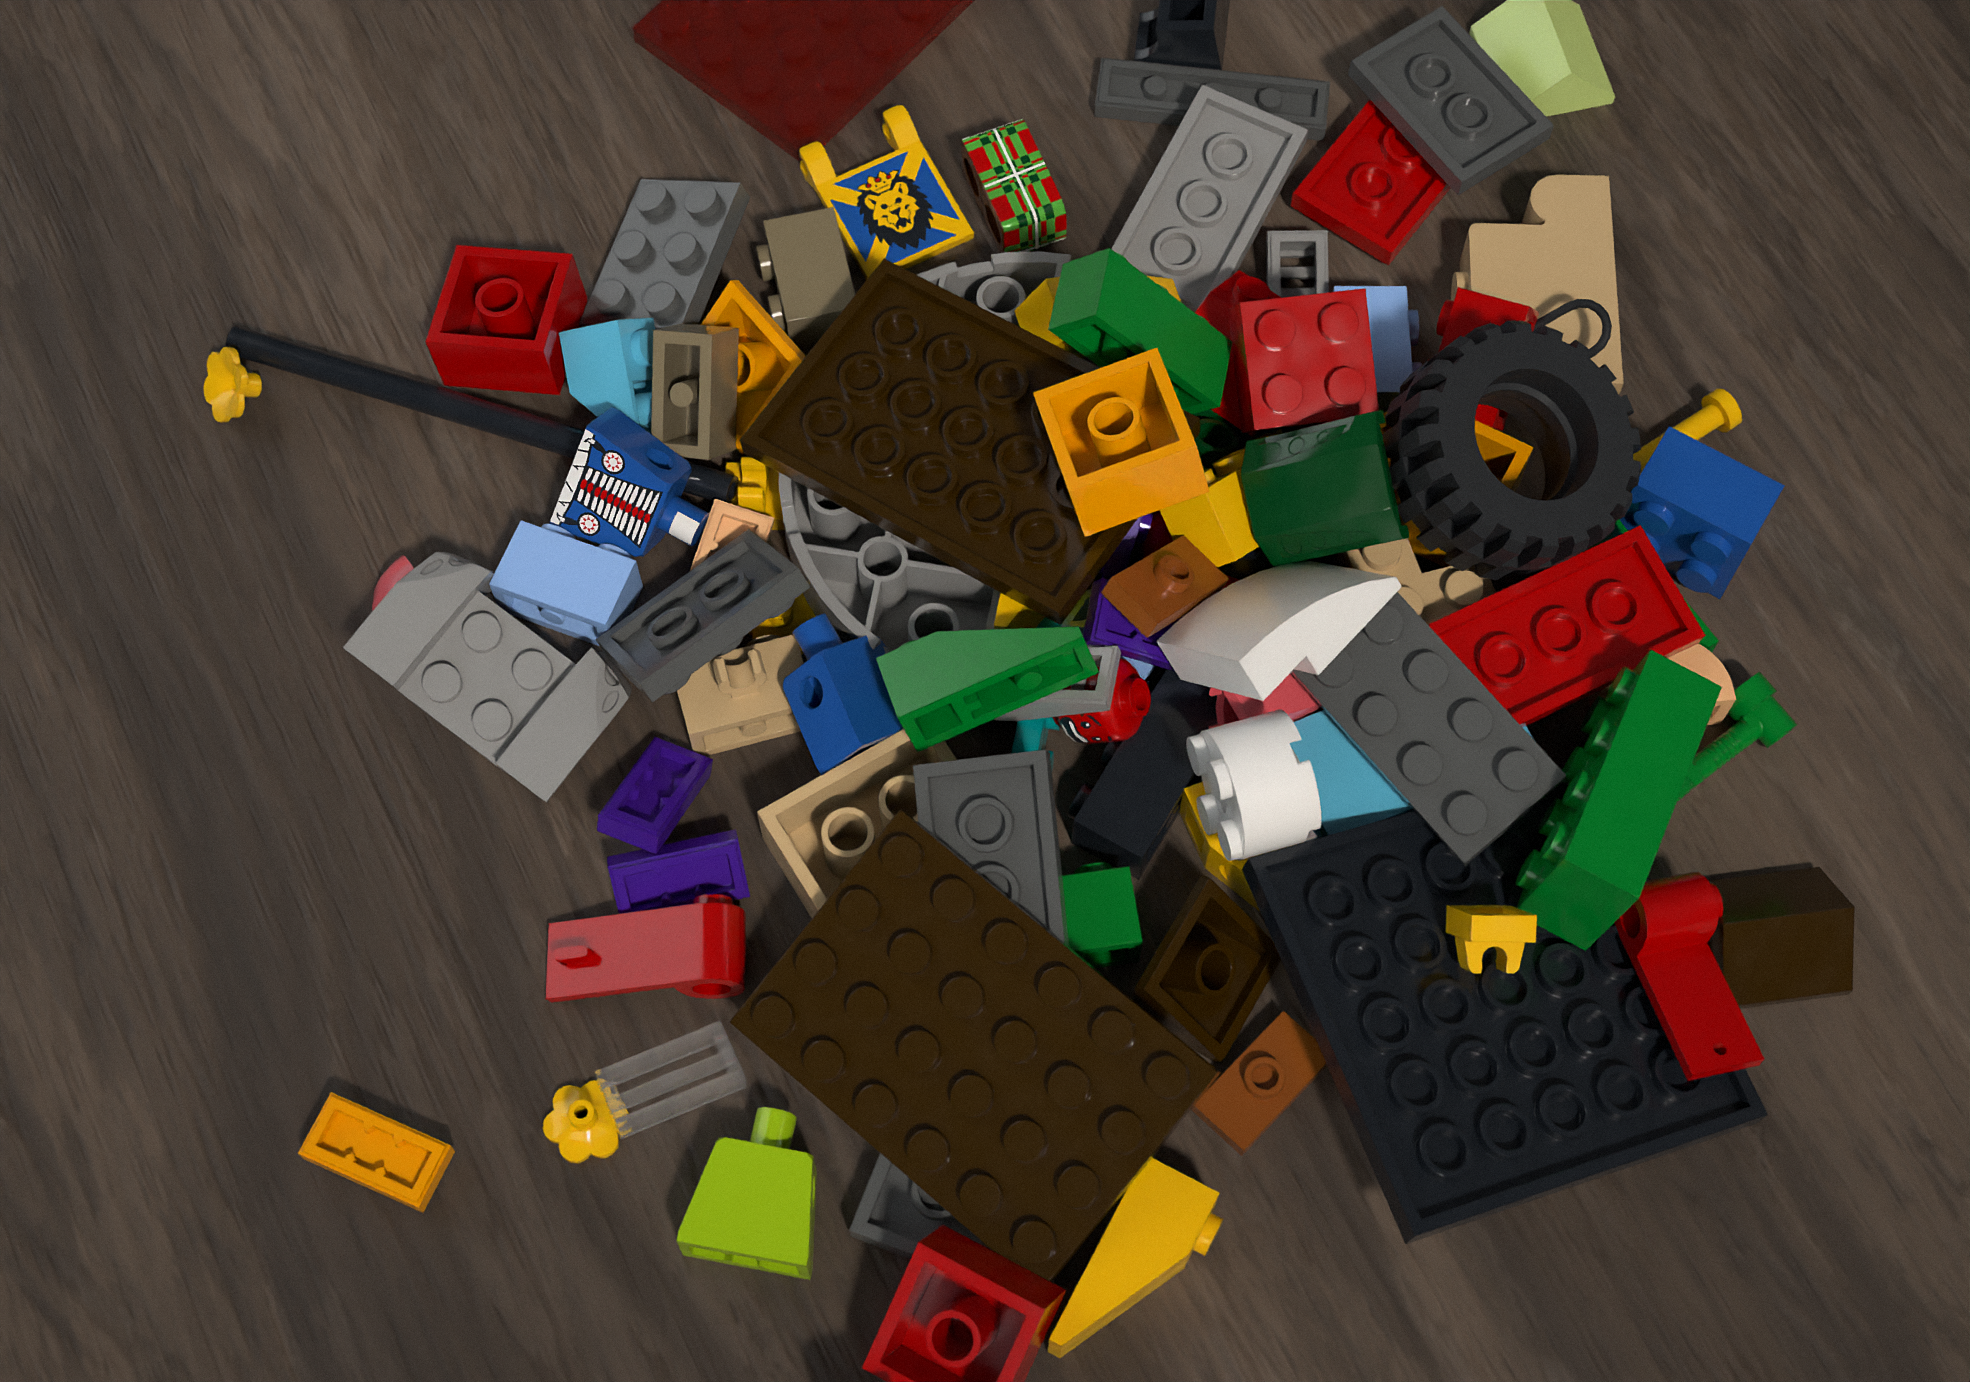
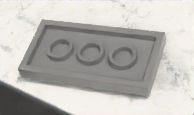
[1112,85,1308,313]

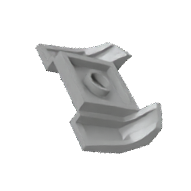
[343,552,632,803]

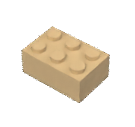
[757,729,957,918]

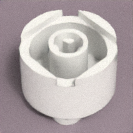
[1186,709,1322,861]

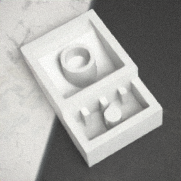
[1156,561,1402,701]

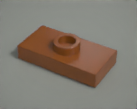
[1101,535,1229,638]
[1192,1011,1327,1156]

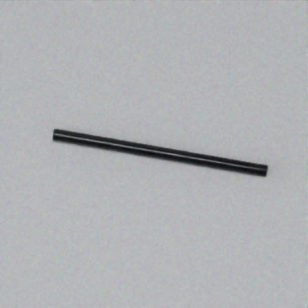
[226,326,738,504]

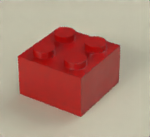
[425,245,588,395]
[1228,288,1379,434]
[862,1225,1066,1382]

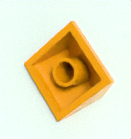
[701,280,806,454]

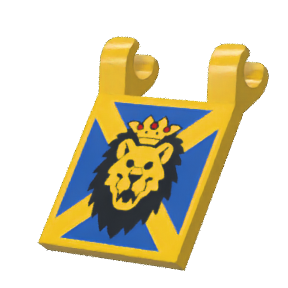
[799,105,974,280]

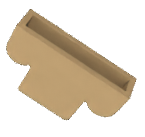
[1451,175,1624,394]

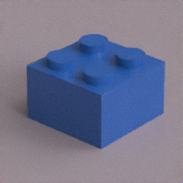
[1619,426,1785,599]

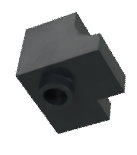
[1134,0,1230,70]

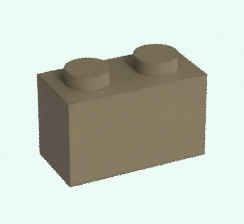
[756,207,855,351]
[651,323,739,460]

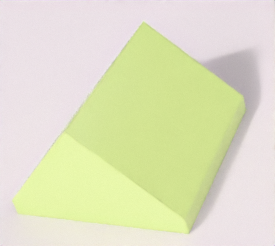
[1469,0,1615,117]

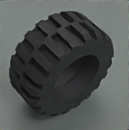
[1382,321,1641,580]

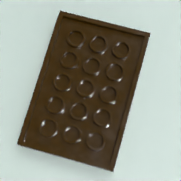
[740,259,1200,625]
[729,810,1221,1282]

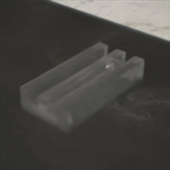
[595,1021,746,1139]

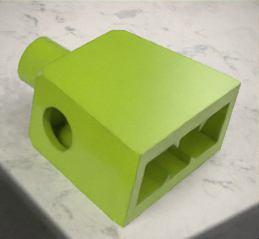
[676,1107,817,1280]

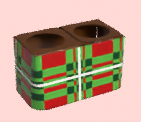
[961,119,1067,253]

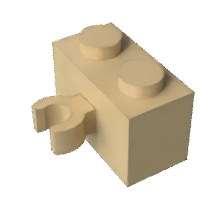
[677,635,804,756]

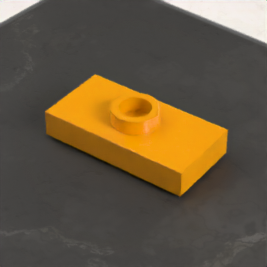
[298,1092,455,1213]

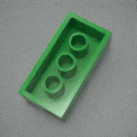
[1515,650,1722,951]

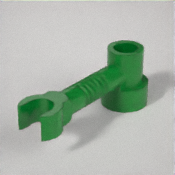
[1677,672,1798,802]

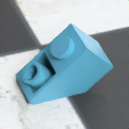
[559,318,655,434]

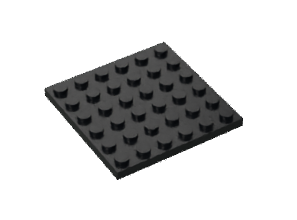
[1242,768,1768,1244]

